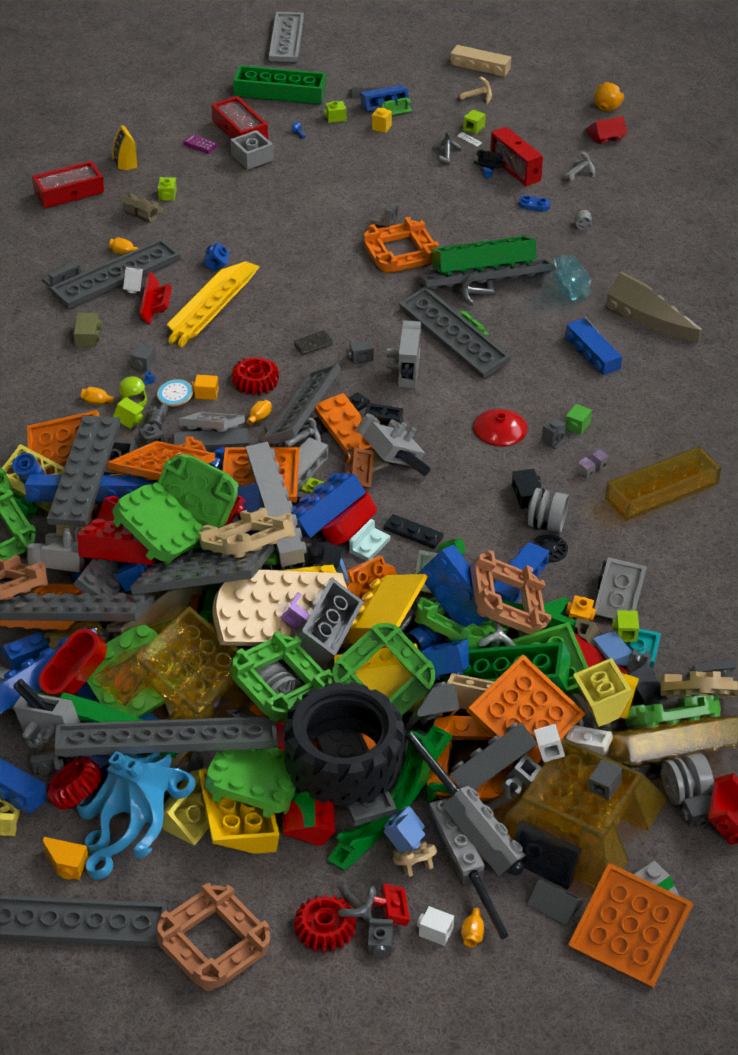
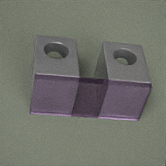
[578,449,609,479]

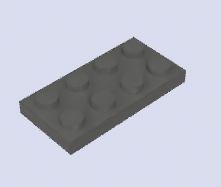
[73,558,124,595]

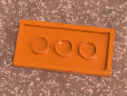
[314,393,374,453]

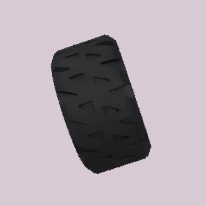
[284,682,404,806]

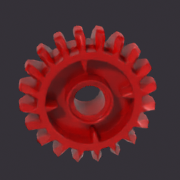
[231,356,279,396]
[46,757,102,810]
[294,893,356,954]

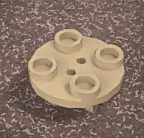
[393,841,437,877]

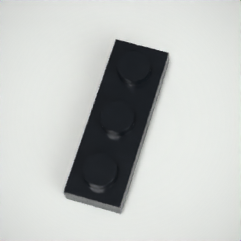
[384,514,444,549]

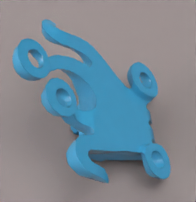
[76,751,195,880]

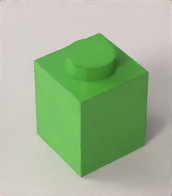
[565,404,592,434]

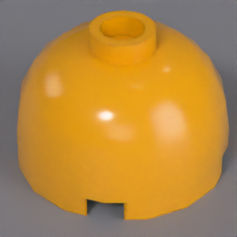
[594,82,624,112]

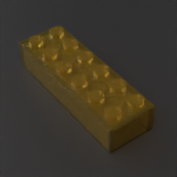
[605,446,721,521]
[609,714,738,766]

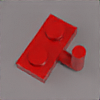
[360,884,410,927]

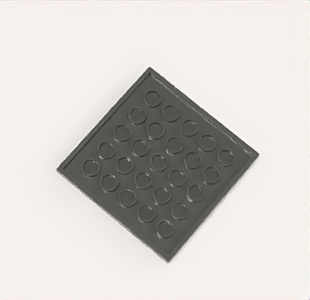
[131,544,276,595]

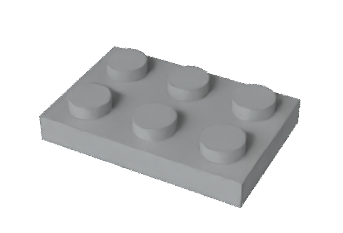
[179,412,245,432]
[594,557,647,620]

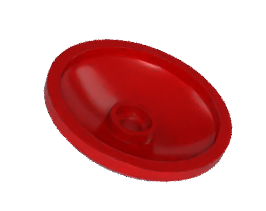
[473,408,528,446]

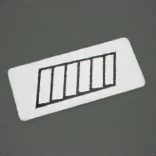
[458,132,482,146]

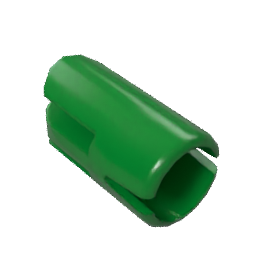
[12,491,38,520]

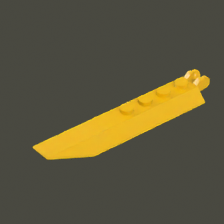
[167,261,260,348]

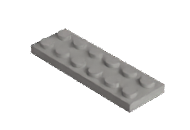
[269,12,304,62]

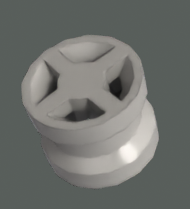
[575,210,592,229]

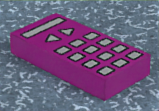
[183,134,217,154]

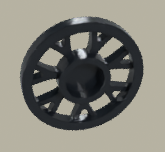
[533,534,568,562]

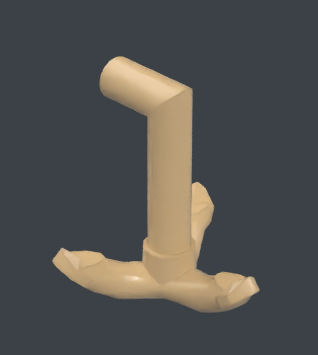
[459,76,492,104]

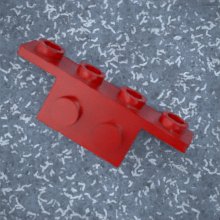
[139,272,172,325]

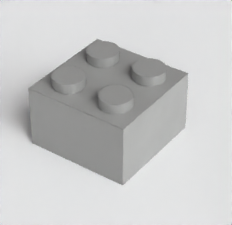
[231,130,274,170]

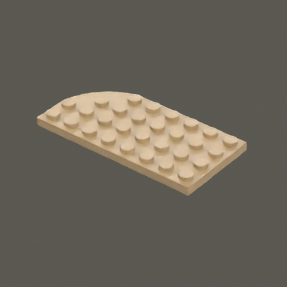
[212,570,353,648]

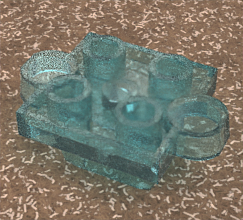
[552,254,592,300]

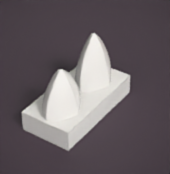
[564,725,613,757]

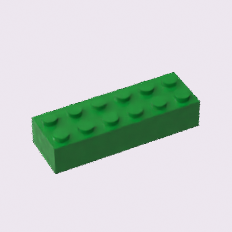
[233,65,327,104]
[431,236,537,274]
[440,642,571,691]

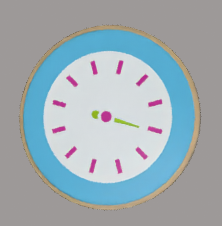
[157,379,193,406]

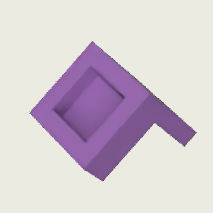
[280,592,309,629]

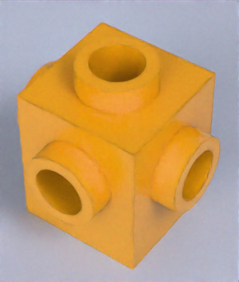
[566,595,596,621]

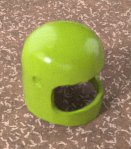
[119,376,147,406]

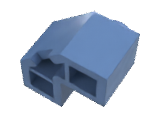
[384,806,426,853]

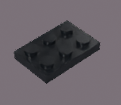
[514,820,582,890]

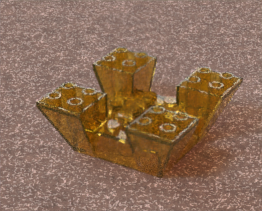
[94,604,252,762]
[498,738,667,887]

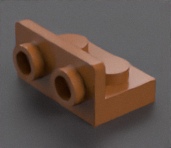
[343,447,375,488]

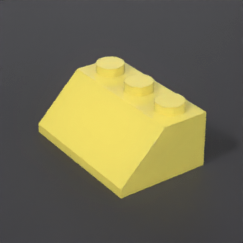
[573,658,633,727]
[162,768,209,845]

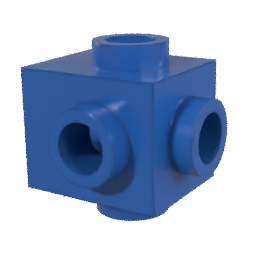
[203,242,230,271]

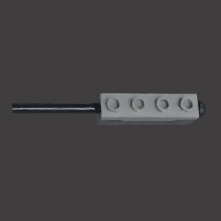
[406,732,525,876]
[429,797,508,939]

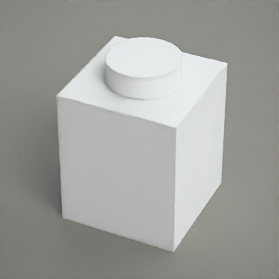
[123,267,143,293]
[534,724,565,763]
[417,906,454,946]

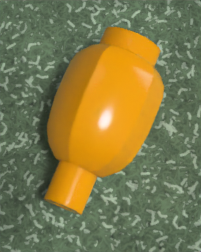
[109,237,138,254]
[81,387,114,405]
[247,400,272,425]
[461,908,484,948]

